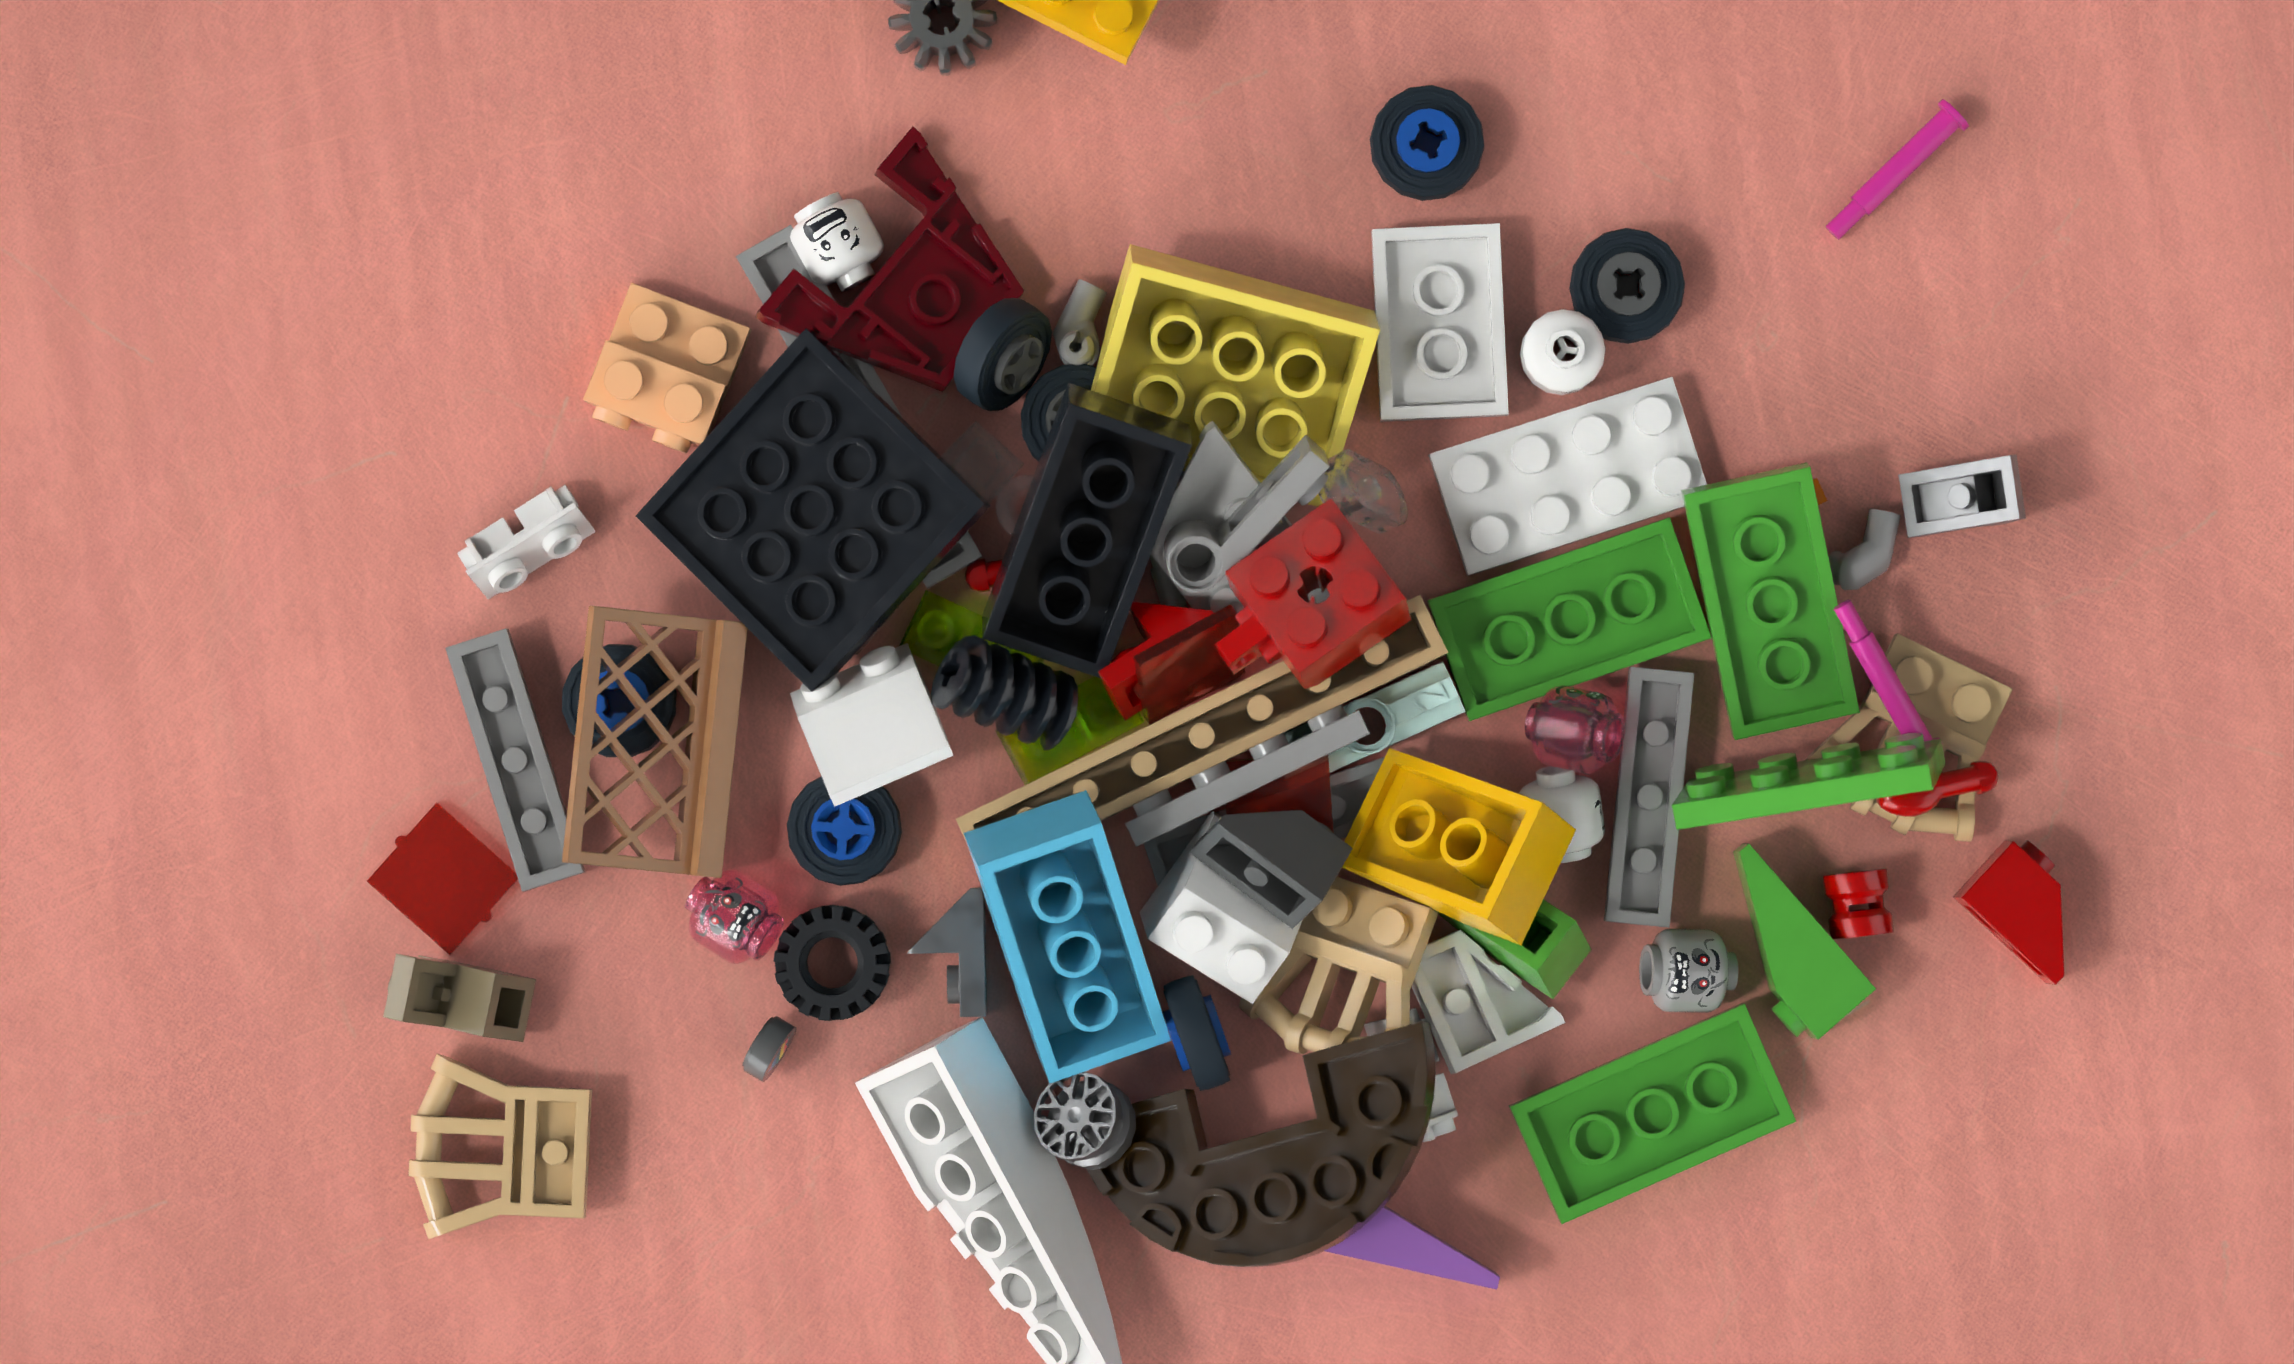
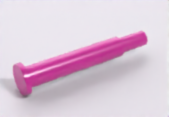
[1825,99,1969,240]
[1834,600,1943,745]

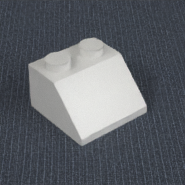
[790,643,954,807]
[1140,811,1302,1004]

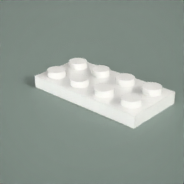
[1428,377,1707,576]

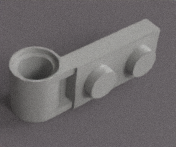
[1164,435,1330,592]

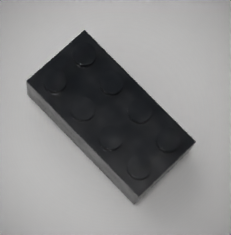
[982,383,1192,678]

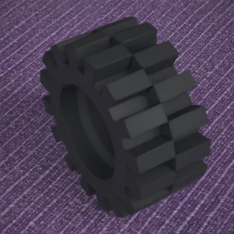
[773,905,891,1021]

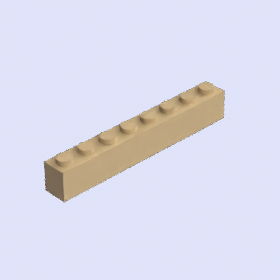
[956,595,1448,840]

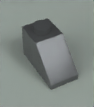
[1189,810,1353,929]

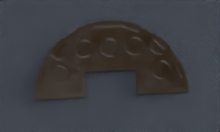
[1087,1021,1436,1267]

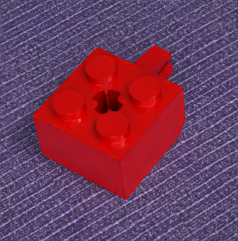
[1216,498,1411,689]

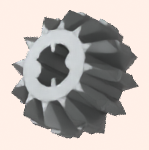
[888,0,997,76]

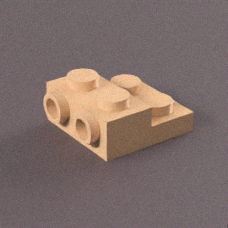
[583,283,751,454]

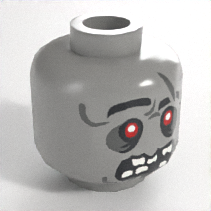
[1639,929,1738,1013]

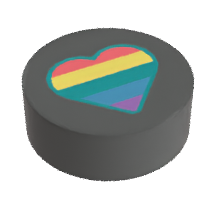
[742,1016,797,1082]

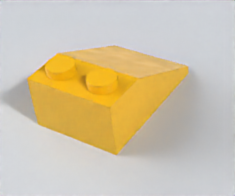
[1342,748,1576,945]

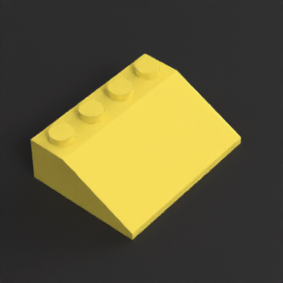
[1091,244,1380,507]

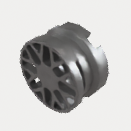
[1034,1072,1136,1170]

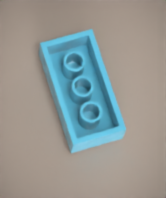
[964,790,1171,1084]

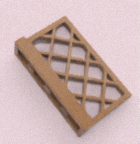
[562,606,748,878]

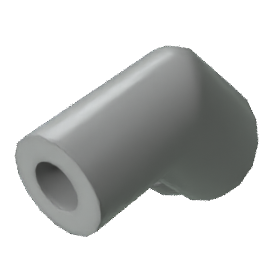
[1053,279,1107,366]
[1828,509,1901,590]

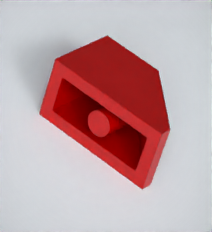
[1953,840,2065,985]

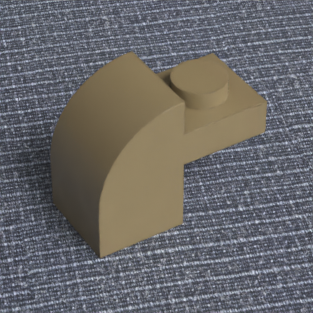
[383,954,536,1042]

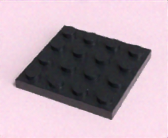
[636,329,991,692]

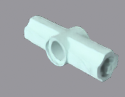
[1284,661,1466,789]

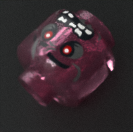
[1525,685,1625,775]
[685,869,784,964]

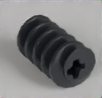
[931,635,1078,751]

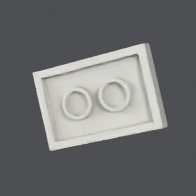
[1371,223,1509,422]

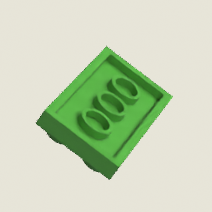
[1681,462,1860,740]
[1427,517,1711,722]
[1672,733,1945,830]
[1509,1003,1796,1224]

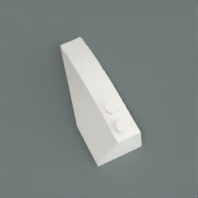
[855,1017,1122,1364]

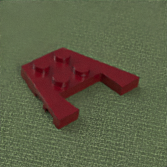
[756,126,1024,392]

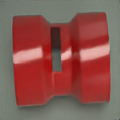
[1823,869,1894,939]

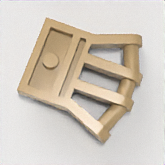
[1804,633,2013,842]
[1239,877,1438,1054]
[408,1054,592,1239]

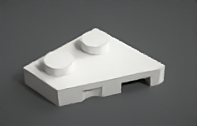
[1412,930,1565,1074]

